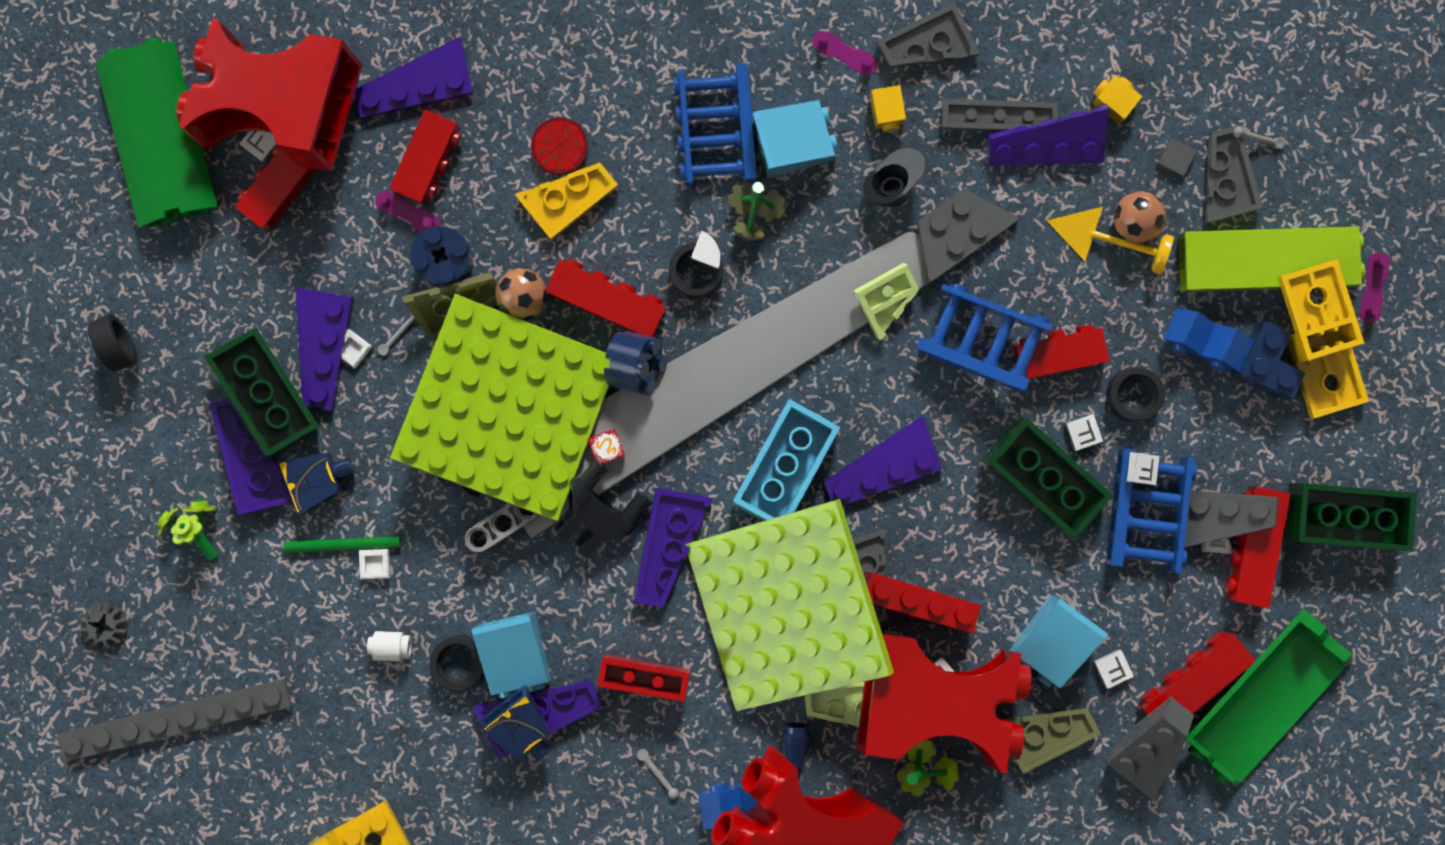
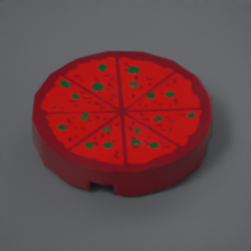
[531,117,589,176]

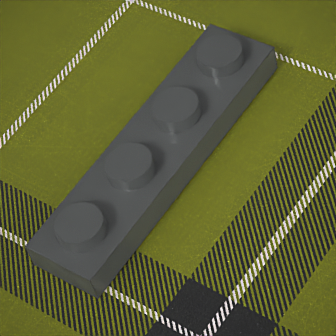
[941,99,1058,132]

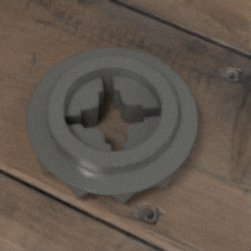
[80,603,128,649]

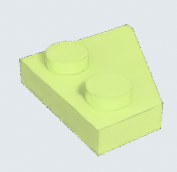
[853,263,919,340]

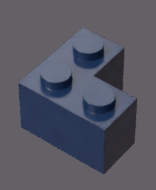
[1231,321,1305,401]

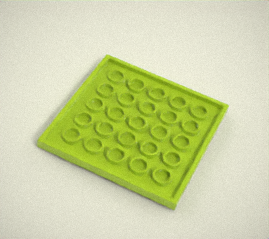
[390,294,610,521]
[685,499,894,711]

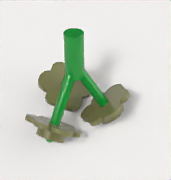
[727,182,787,241]

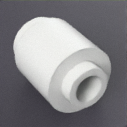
[367,631,412,662]

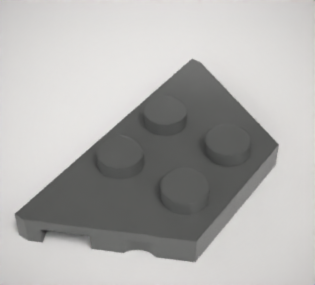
[916,189,1019,284]

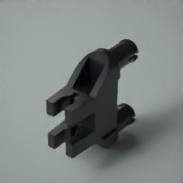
[554,458,653,557]

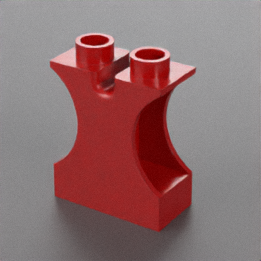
[176,18,363,172]
[856,633,1031,773]
[711,745,904,845]

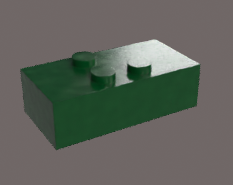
[203,327,319,461]
[981,417,1113,539]
[1285,483,1417,552]

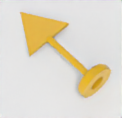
[1047,207,1174,275]

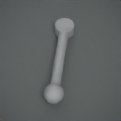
[1233,126,1285,149]
[378,314,416,356]
[637,749,679,799]

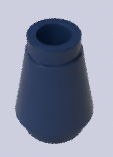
[782,722,811,768]

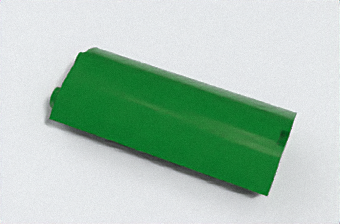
[95,38,217,228]
[1186,609,1353,789]

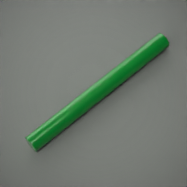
[283,536,401,553]

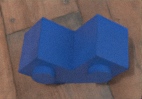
[1163,308,1255,373]
[698,783,757,829]

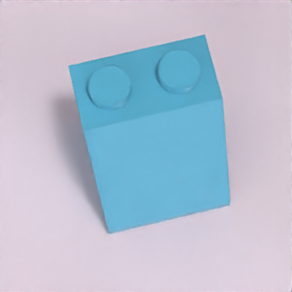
[752,100,838,179]
[1009,595,1108,688]
[471,611,551,698]

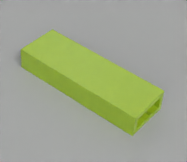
[1178,226,1365,293]

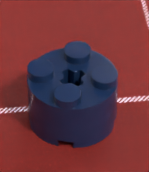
[411,226,474,287]
[604,330,667,395]

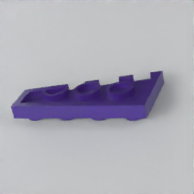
[209,399,293,516]

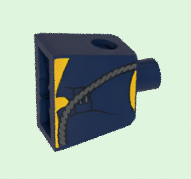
[278,453,355,514]
[480,685,550,760]

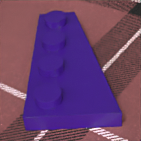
[355,37,474,119]
[987,104,1109,166]
[295,287,354,411]
[823,415,942,506]
[633,487,713,607]
[473,679,604,759]

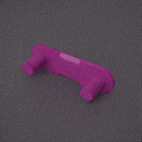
[812,31,878,75]
[375,191,441,233]
[1359,252,1390,323]

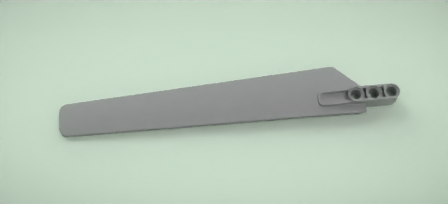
[465,232,929,552]

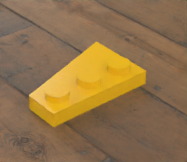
[514,163,619,240]

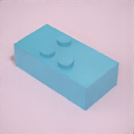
[731,399,840,521]

